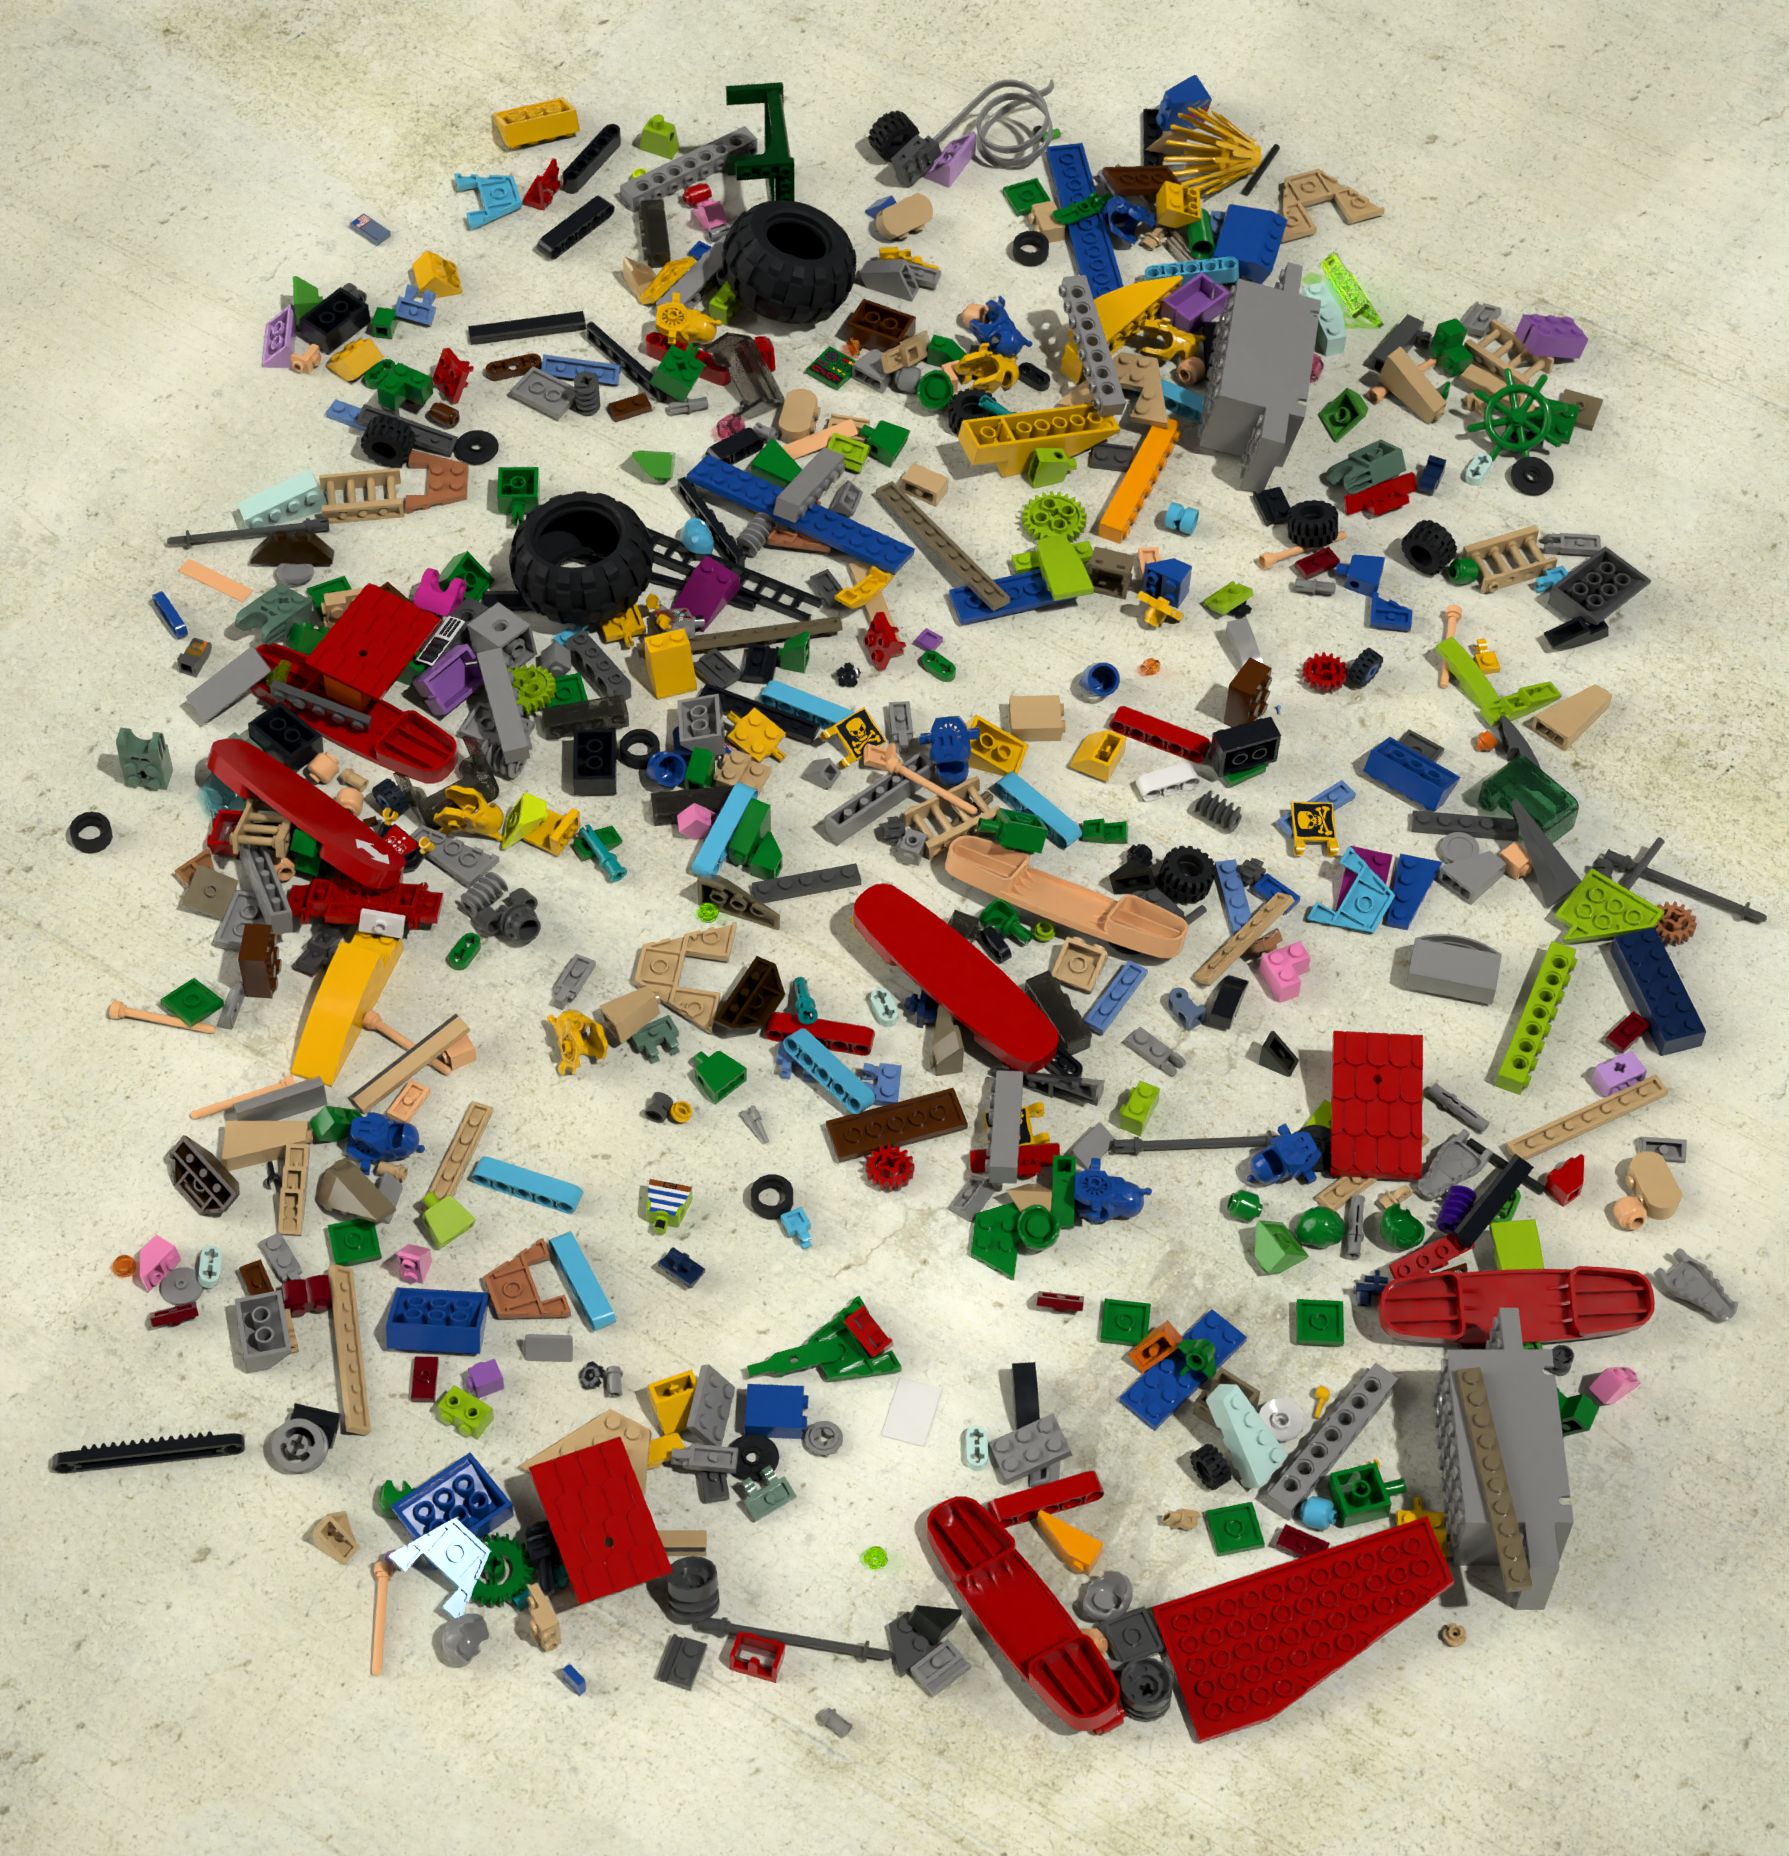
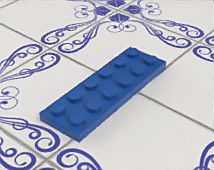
[949,569,1077,625]
[1119,1309,1247,1431]

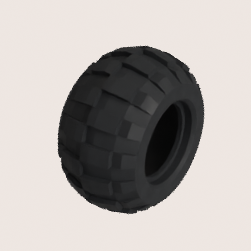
[722,200,856,324]
[509,491,654,626]

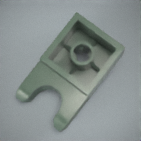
[1326,439,1406,494]
[235,583,312,645]
[116,727,173,790]

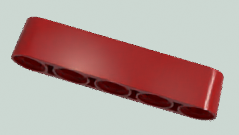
[646,332,731,386]
[1109,706,1211,763]
[765,1012,875,1056]
[986,1471,1104,1528]

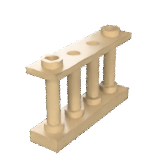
[1464,319,1554,395]
[319,468,404,524]
[1461,525,1558,594]
[904,776,1000,860]
[230,798,299,858]

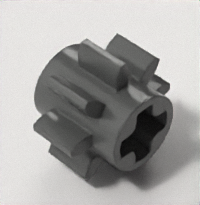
[882,816,906,843]
[1239,858,1266,885]

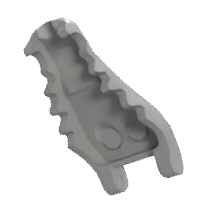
[1418,1129,1494,1199]
[1654,1248,1738,1321]

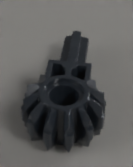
[525,1520,560,1596]

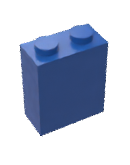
[745,1384,808,1439]

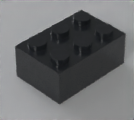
[299,287,370,354]
[248,701,324,772]
[1209,717,1281,777]
[573,729,617,795]

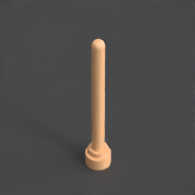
[1367,358,1437,404]
[1259,531,1347,570]
[1440,605,1462,688]
[885,755,978,815]
[109,1000,215,1034]
[362,1010,451,1075]
[191,1074,295,1119]
[372,1561,394,1676]

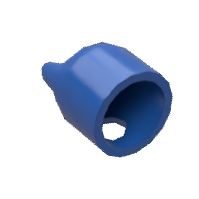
[1079,662,1120,696]
[645,751,687,787]

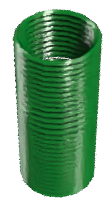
[1186,208,1215,260]

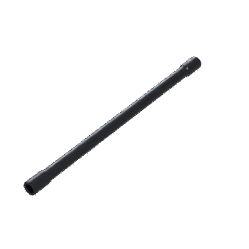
[570,555,757,611]

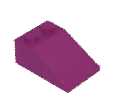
[671,555,741,632]
[1336,846,1393,911]

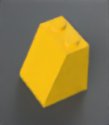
[644,628,697,700]

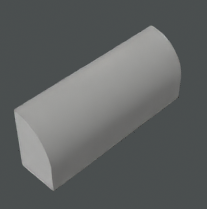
[186,646,272,723]
[233,1076,328,1121]

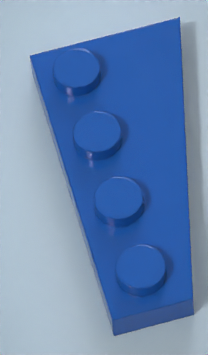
[1386,854,1442,930]

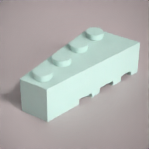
[1301,279,1346,357]
[237,469,328,528]
[1206,1384,1288,1488]

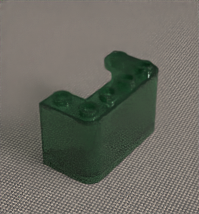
[1478,755,1579,844]

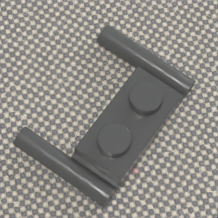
[1131,874,1207,925]

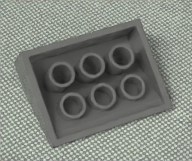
[1548,546,1651,625]

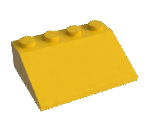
[492,97,580,149]

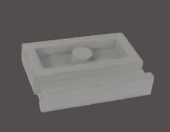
[1460,301,1501,337]
[910,1639,971,1697]

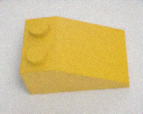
[960,714,1029,776]

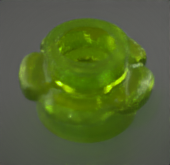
[697,903,719,923]
[864,1546,888,1570]

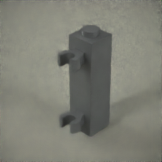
[1371,314,1432,373]

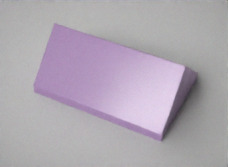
[924,132,976,188]
[262,304,297,368]

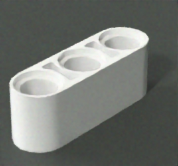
[1136,762,1200,802]

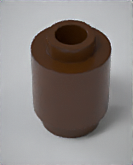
[429,402,460,428]

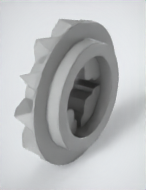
[805,1421,843,1457]

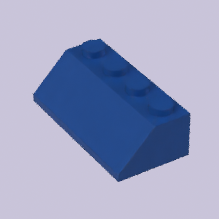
[1363,737,1461,812]

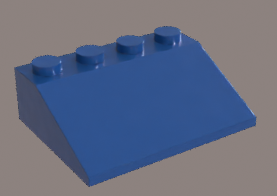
[1212,204,1287,285]
[386,1287,489,1355]
[391,1452,514,1571]

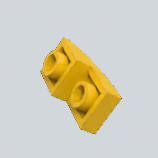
[647,1432,685,1470]

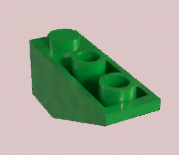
[1051,1155,1076,1229]

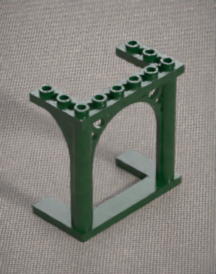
[726,82,794,201]

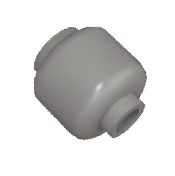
[895,366,923,393]

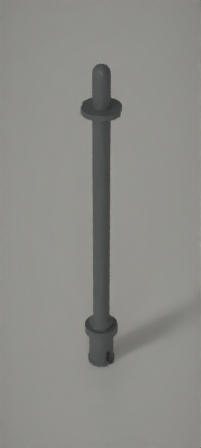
[167,517,330,548]
[1604,849,1767,922]
[1113,1130,1280,1154]
[698,1617,891,1663]

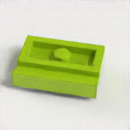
[827,432,871,473]
[1203,581,1254,615]

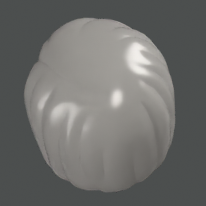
[1083,1570,1133,1621]
[442,1613,489,1666]

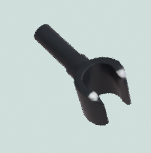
[267,1161,281,1189]

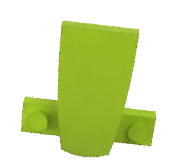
[1011,536,1094,601]
[1489,1219,1544,1270]

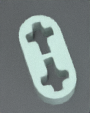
[1465,453,1492,486]
[870,988,898,1027]
[198,1246,222,1288]
[966,1426,988,1471]

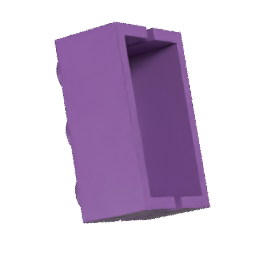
[1160,272,1230,334]
[1515,314,1589,359]
[412,644,484,716]

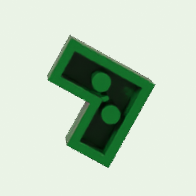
[1428,318,1474,377]
[377,362,433,411]
[290,828,331,876]
[1557,1388,1599,1437]

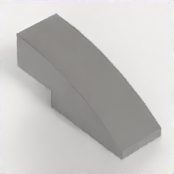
[1226,617,1263,669]

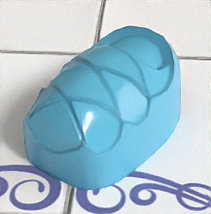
[680,518,714,554]

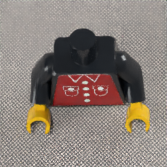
[377,808,435,872]

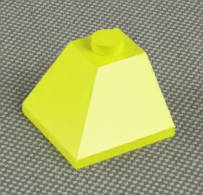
[501,792,548,849]

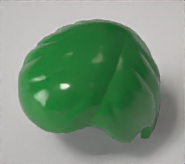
[917,370,954,411]
[1380,1203,1425,1250]
[1017,1205,1060,1251]
[1296,1206,1345,1248]

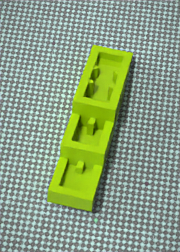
[1435,636,1500,709]
[1479,681,1562,727]

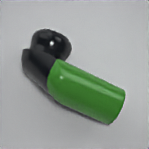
[1033,126,1061,141]

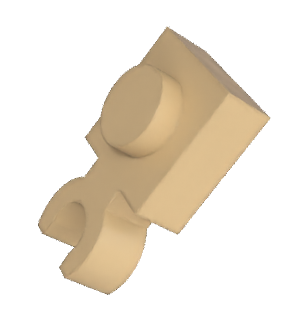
[285,1309,299,1353]

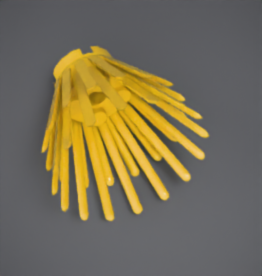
[1164,107,1261,195]

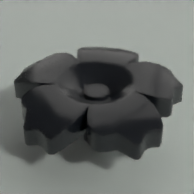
[1228,600,1252,619]
[835,662,861,687]
[579,1361,605,1390]

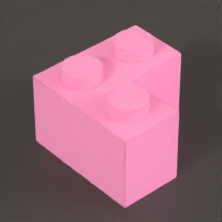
[1259,941,1311,1003]

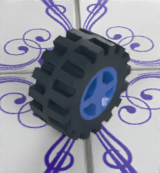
[1348,648,1384,687]
[372,778,409,817]

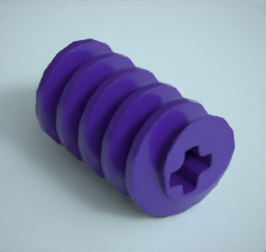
[1436,1185,1477,1234]

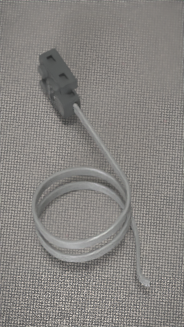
[891,79,1054,188]

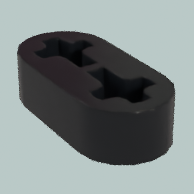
[1018,362,1050,392]
[980,926,1012,963]

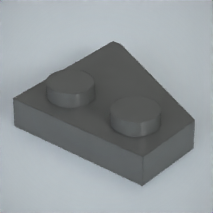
[889,1611,938,1678]

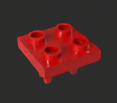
[432,348,474,404]
[863,612,906,670]

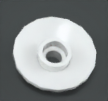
[1259,1398,1305,1441]

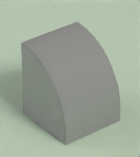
[803,758,841,788]

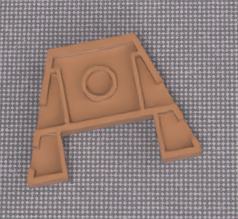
[405,450,469,514]
[767,500,833,553]
[484,1238,571,1319]

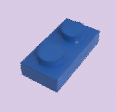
[1253,873,1301,914]

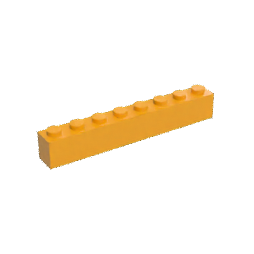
[1098,418,1182,544]

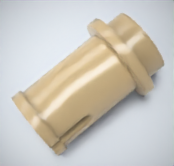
[340,768,369,792]
[377,1161,408,1182]

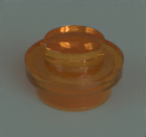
[846,337,862,356]
[1140,658,1161,676]
[113,1255,136,1277]

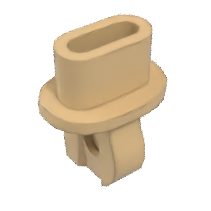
[1141,225,1168,250]
[1464,393,1487,418]
[1378,1185,1413,1210]
[1162,1509,1199,1531]

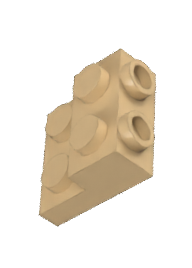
[321,588,363,629]
[714,749,771,800]
[1051,936,1108,993]
[527,1583,562,1652]

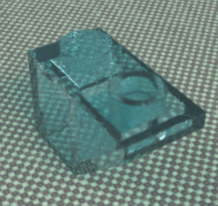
[202,773,237,822]

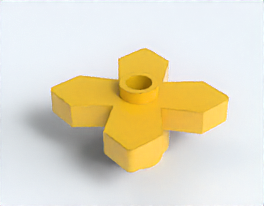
[1136,590,1185,628]

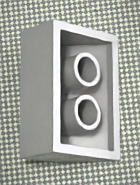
[677,694,726,756]
[235,1290,292,1373]

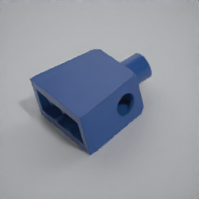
[1335,555,1385,598]

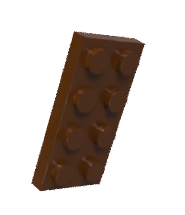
[1102,166,1181,196]

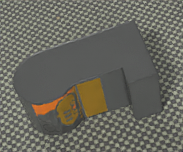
[177,638,212,678]

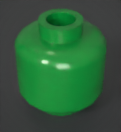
[1448,557,1479,585]
[1227,1190,1263,1222]

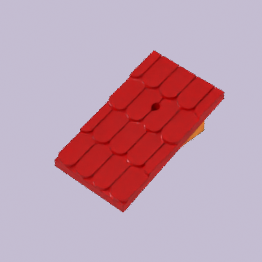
[304,583,442,713]
[1330,1031,1423,1180]
[528,1436,673,1605]

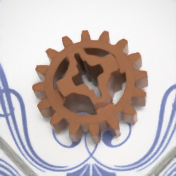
[1655,901,1697,945]

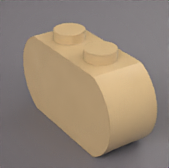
[876,193,933,240]
[779,389,821,444]
[1626,1151,1682,1220]

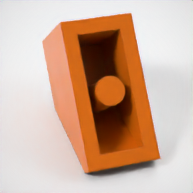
[1128,1320,1182,1373]

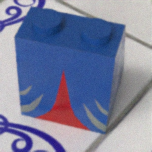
[1156,75,1212,132]

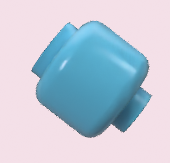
[1300,1496,1338,1530]

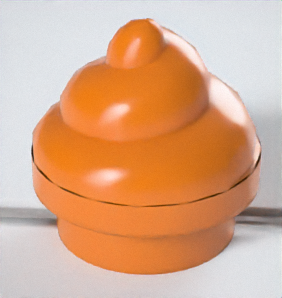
[1476,730,1498,751]

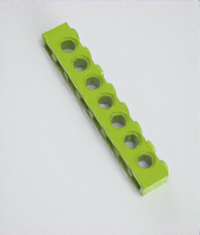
[1495,941,1578,1095]

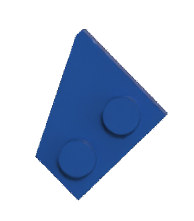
[1370,592,1413,631]

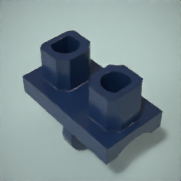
[903,990,939,1028]
[658,1247,705,1288]
[1353,1270,1388,1306]

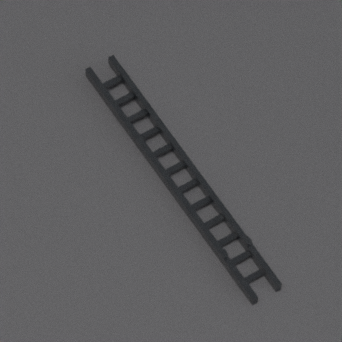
[647,528,822,621]

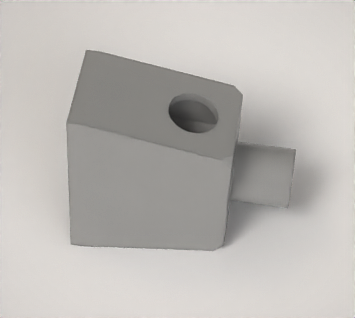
[852,349,896,394]

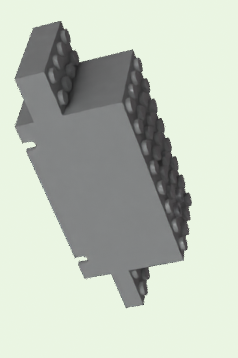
[1197,262,1321,493]
[1431,1308,1574,1610]

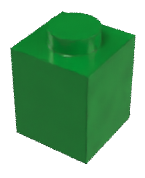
[371,307,398,340]

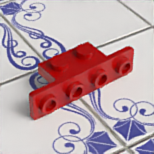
[1344,472,1417,516]
[969,1142,1060,1177]
[1389,1232,1475,1280]

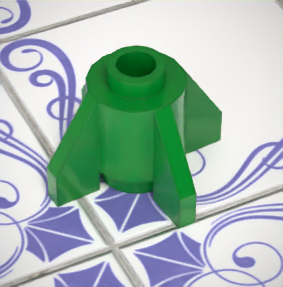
[1177,1338,1217,1379]

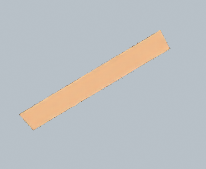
[782,419,858,460]
[178,559,253,602]

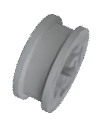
[272,1418,328,1474]

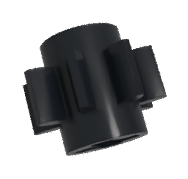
[1126,844,1153,867]

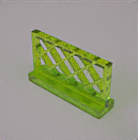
[1319,251,1384,328]

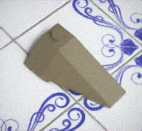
[697,873,780,930]
[929,1005,964,1076]
[316,1158,396,1223]

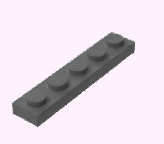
[357,404,458,457]
[270,679,372,732]
[1412,810,1519,841]
[752,863,861,903]

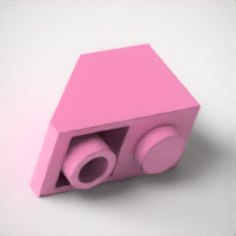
[692,199,728,230]
[677,803,718,840]
[140,1235,181,1292]
[397,1244,432,1284]
[1589,1366,1641,1404]

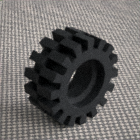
[1190,1443,1232,1490]

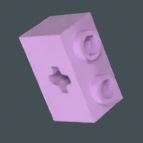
[1592,1051,1647,1097]

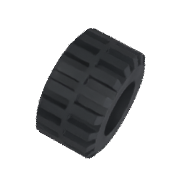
[868,110,920,162]
[948,388,996,436]
[361,415,416,467]
[1288,500,1338,548]
[1401,520,1457,575]
[1158,846,1216,904]

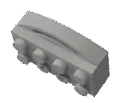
[1405,934,1502,1005]

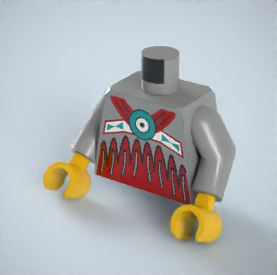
[646,593,705,639]

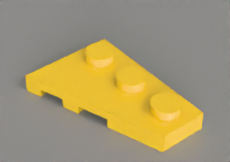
[638,256,696,305]

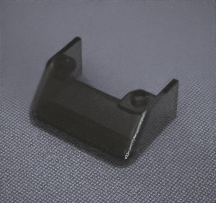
[703,332,785,419]
[393,735,499,830]

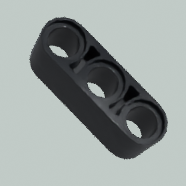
[705,427,764,465]

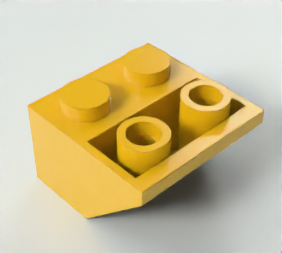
[1156,181,1201,228]
[412,250,463,298]
[326,338,384,382]
[1069,730,1127,782]
[648,1370,697,1436]

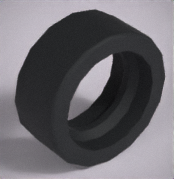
[1013,231,1049,266]
[620,729,660,769]
[70,811,113,853]
[751,1174,793,1219]

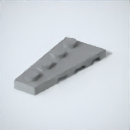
[410,825,500,888]

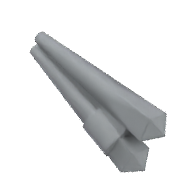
[740,1106,769,1144]

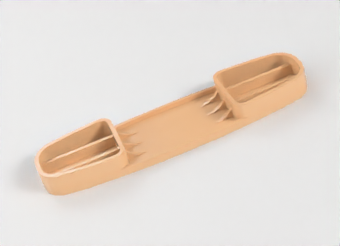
[945,835,1189,958]

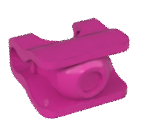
[413,568,467,616]

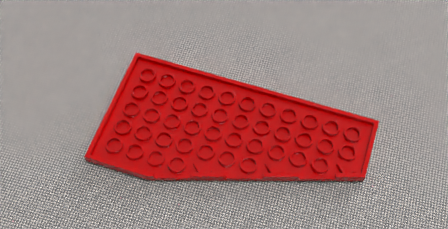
[1152,1516,1454,1744]

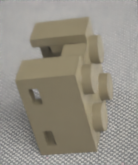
[1088,546,1134,600]
[1193,1367,1260,1432]

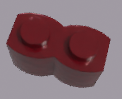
[282,1275,333,1317]

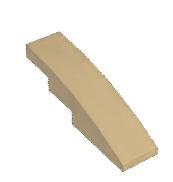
[1459,364,1537,412]
[278,1143,310,1235]

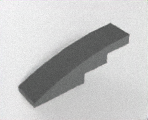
[1498,715,1545,792]
[296,918,351,975]

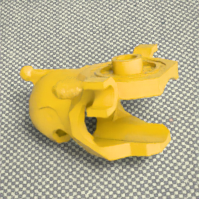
[655,292,722,345]
[1139,317,1206,363]
[955,343,1019,394]
[433,786,504,842]
[547,1009,608,1075]

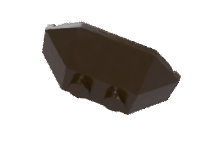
[251,531,335,564]
[714,956,785,1031]
[170,1135,240,1215]

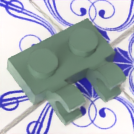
[630,1015,680,1064]
[740,1465,797,1522]

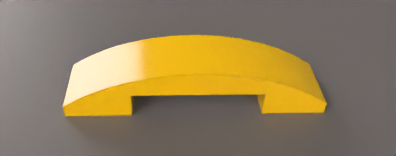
[834,566,897,609]

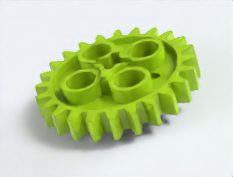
[1022,491,1087,543]
[507,664,557,715]

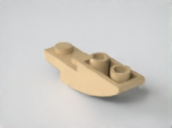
[880,331,930,373]

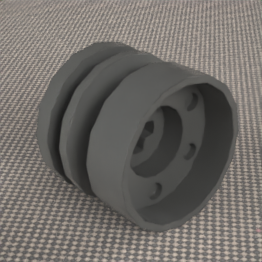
[666,1556,720,1622]
[1120,1657,1173,1722]

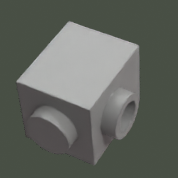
[541,642,571,678]
[896,828,928,866]

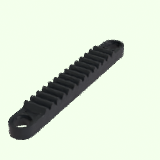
[52,1431,245,1474]

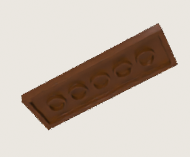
[826,1087,968,1162]

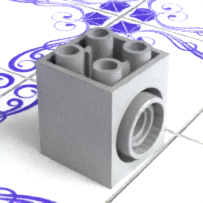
[467,602,537,670]

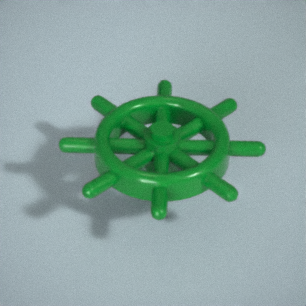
[1467,368,1568,462]

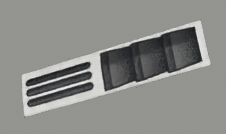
[416,616,465,666]

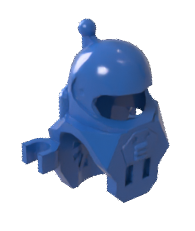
[1103,192,1157,245]
[969,296,1032,358]
[919,715,980,786]
[346,1112,425,1176]
[1247,1123,1321,1185]
[1074,1158,1152,1223]

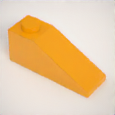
[1037,1510,1104,1576]

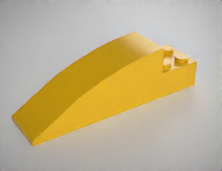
[1060,275,1183,384]
[958,403,1120,477]
[290,928,404,1087]

